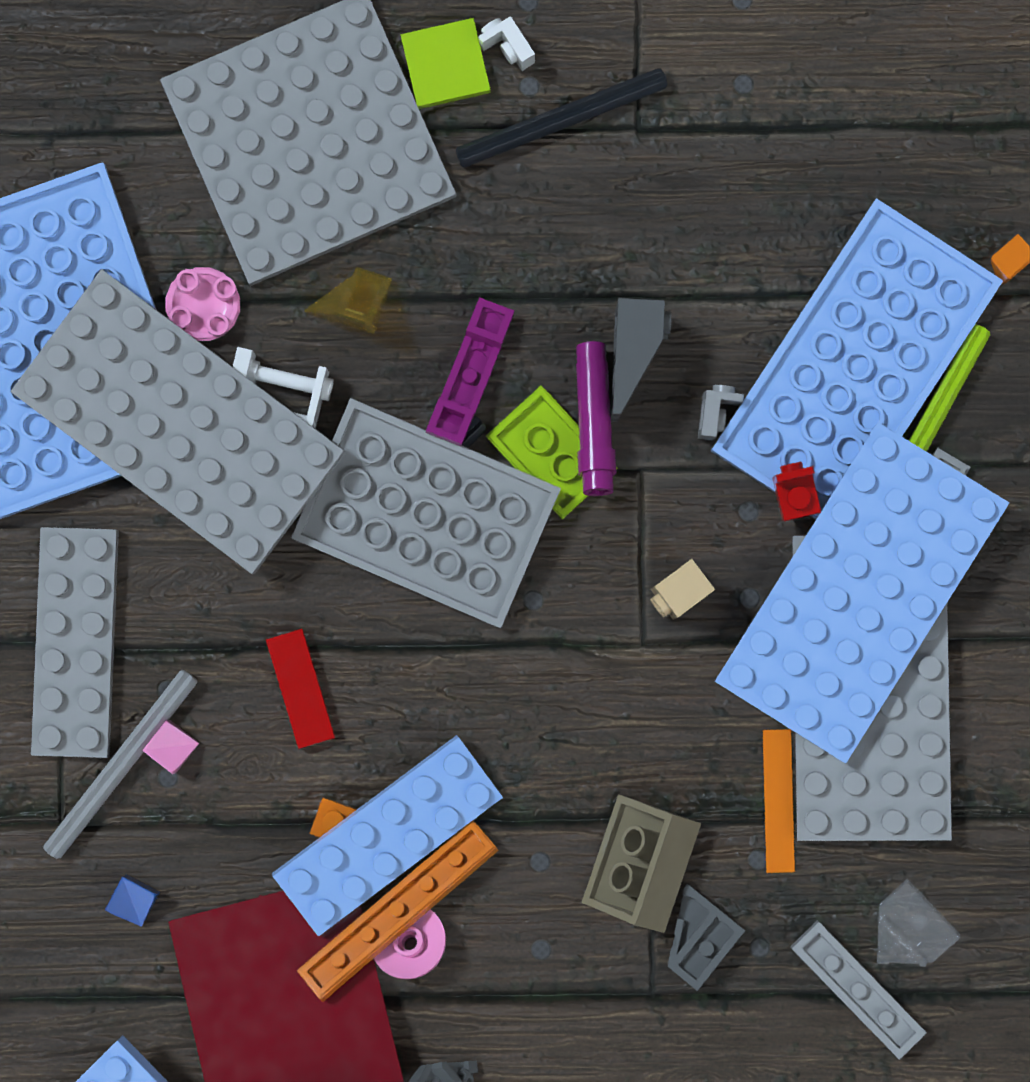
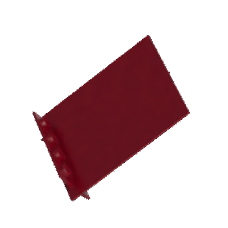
[168,891,404,1082]

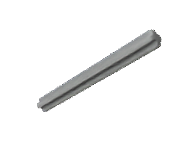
[43,670,197,859]

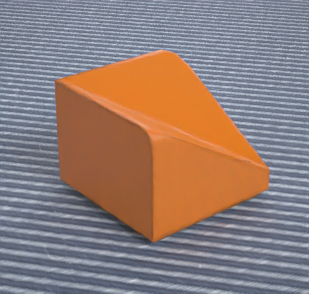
[991,234,1030,285]

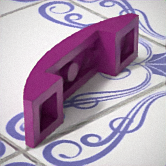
[425,297,514,446]

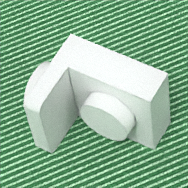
[479,16,535,71]

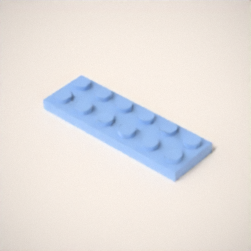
[272,735,503,936]

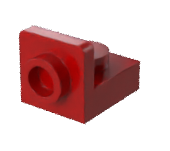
[772,462,821,522]

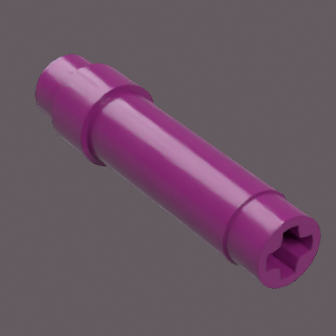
[576,341,616,496]

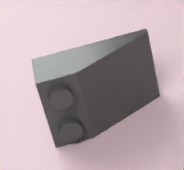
[611,298,671,422]

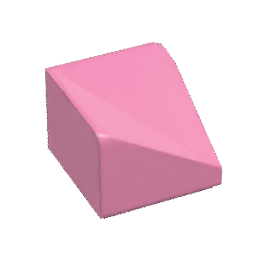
[142,720,199,774]

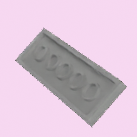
[31,527,119,758]

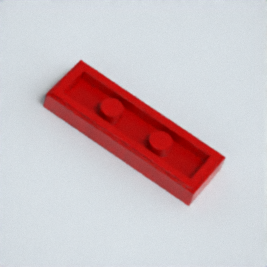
[266,629,336,749]

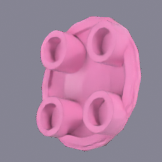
[166,267,240,341]

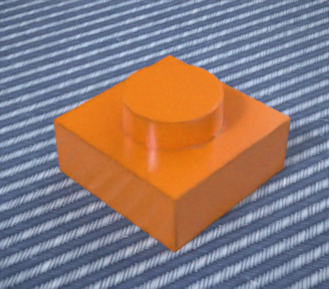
[310,797,357,837]

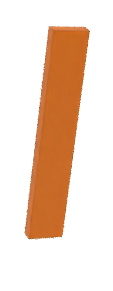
[297,821,499,1002]

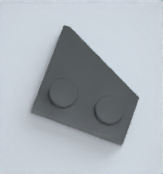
[667,884,746,991]

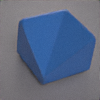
[105,874,160,927]

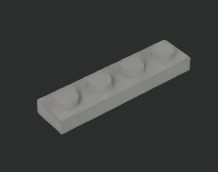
[790,921,926,1060]

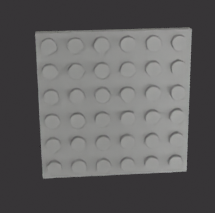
[160,0,456,286]

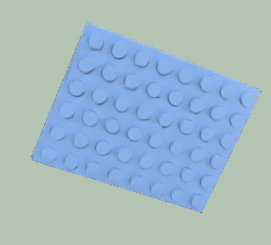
[0,162,156,519]

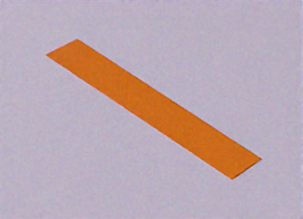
[763,729,795,873]

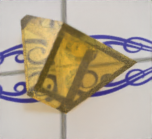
[304,267,392,334]

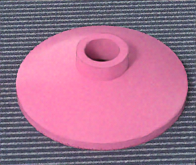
[374,909,446,980]

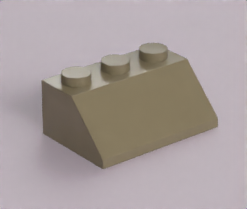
[582,794,701,933]

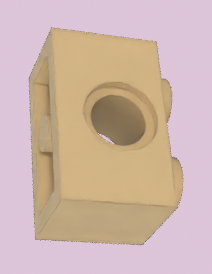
[650,559,715,619]

